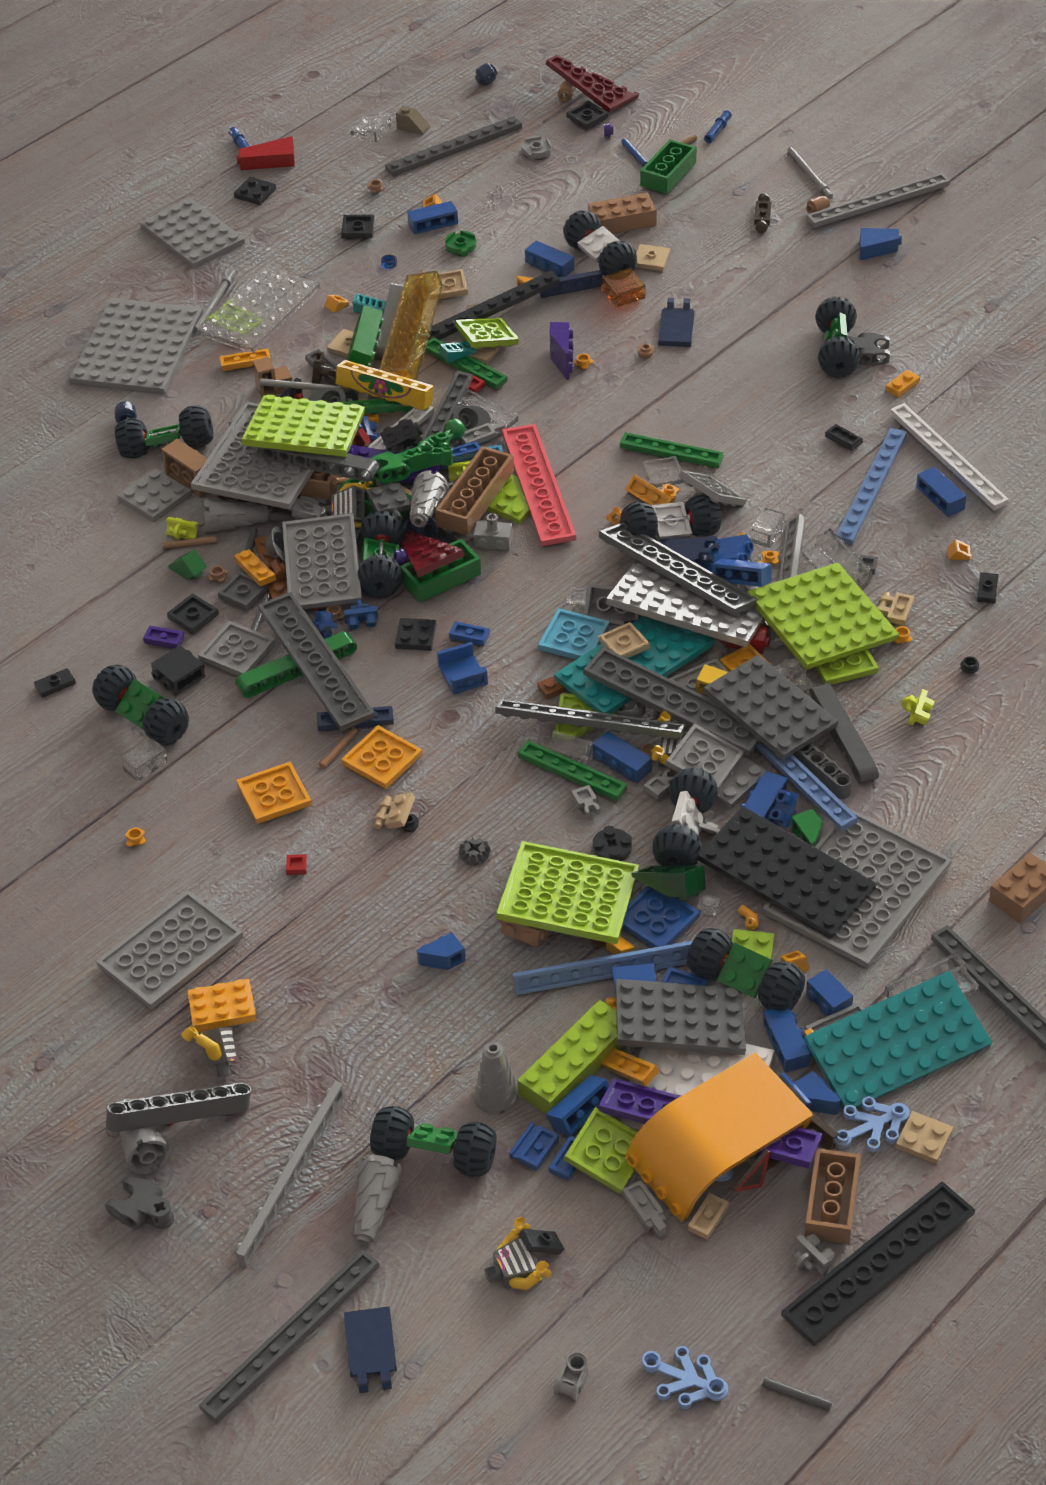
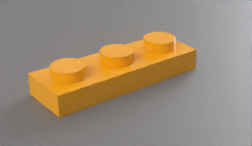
[219,348,271,371]
[625,474,675,505]
[234,549,276,587]
[601,1048,660,1087]

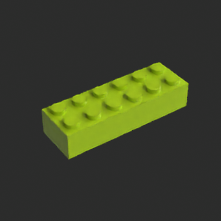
[517,1000,622,1114]

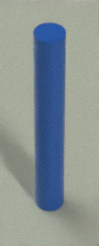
[621,138,648,166]

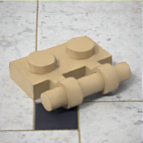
[877,591,914,626]
[374,792,416,830]

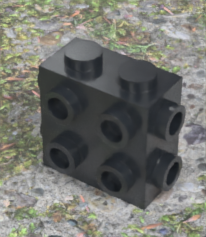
[380,418,423,452]
[151,645,205,695]

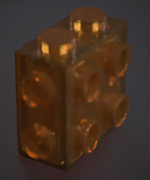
[601,268,645,307]

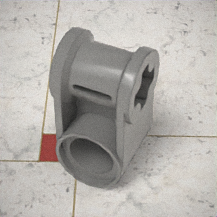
[554,1352,588,1401]

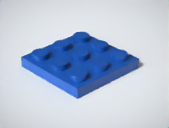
[622,886,700,948]

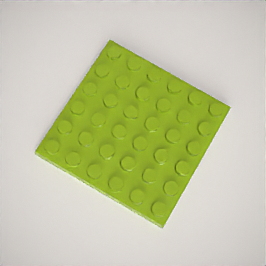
[242,395,365,457]
[747,563,899,670]
[496,841,639,944]

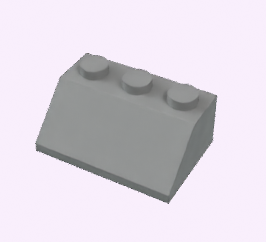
[584,583,641,625]

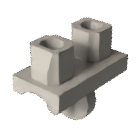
[794,1233,835,1277]

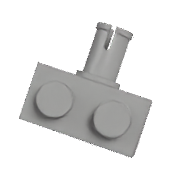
[474,513,513,551]

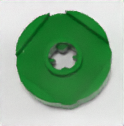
[445,231,477,257]

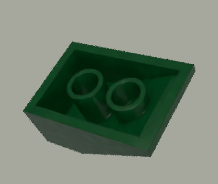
[631,865,706,900]

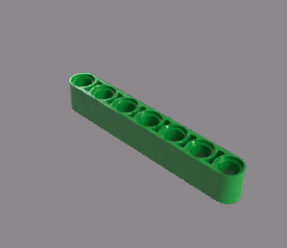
[235,631,357,698]

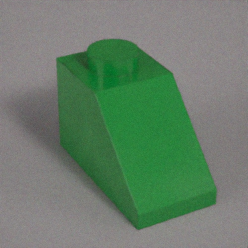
[168,549,207,580]
[791,809,823,847]

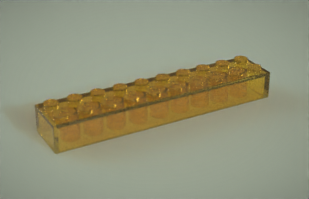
[379,270,443,381]

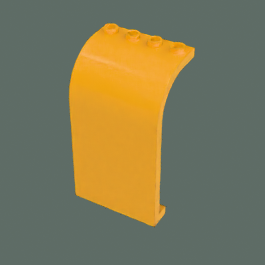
[625,1052,813,1222]

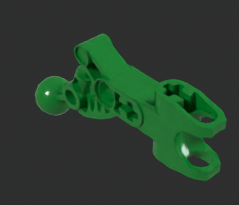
[370,419,465,483]

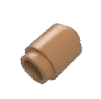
[558,81,575,102]
[806,196,830,213]

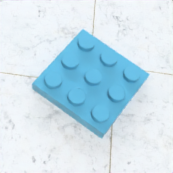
[538,608,610,659]

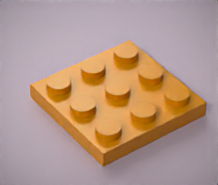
[341,725,423,789]
[236,761,312,824]
[188,979,257,1032]

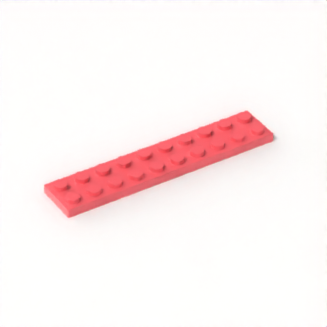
[502,424,576,546]

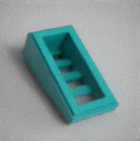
[353,293,386,314]
[439,342,476,363]

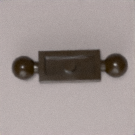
[754,193,772,233]

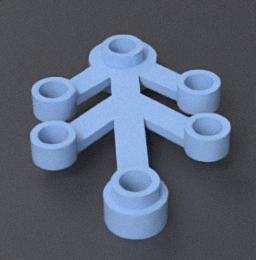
[834,1096,910,1152]
[642,1346,728,1410]

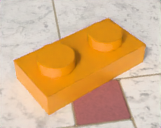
[885,370,920,398]

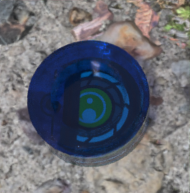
[381,254,397,269]

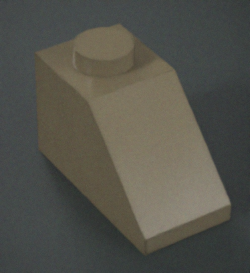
[396,106,430,135]

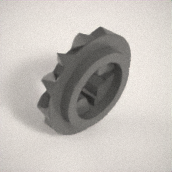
[459,837,491,864]

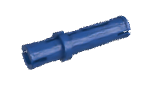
[704,110,732,143]
[228,127,250,149]

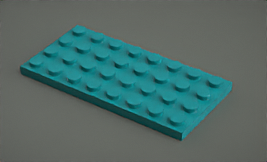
[554,616,715,714]
[804,970,993,1113]

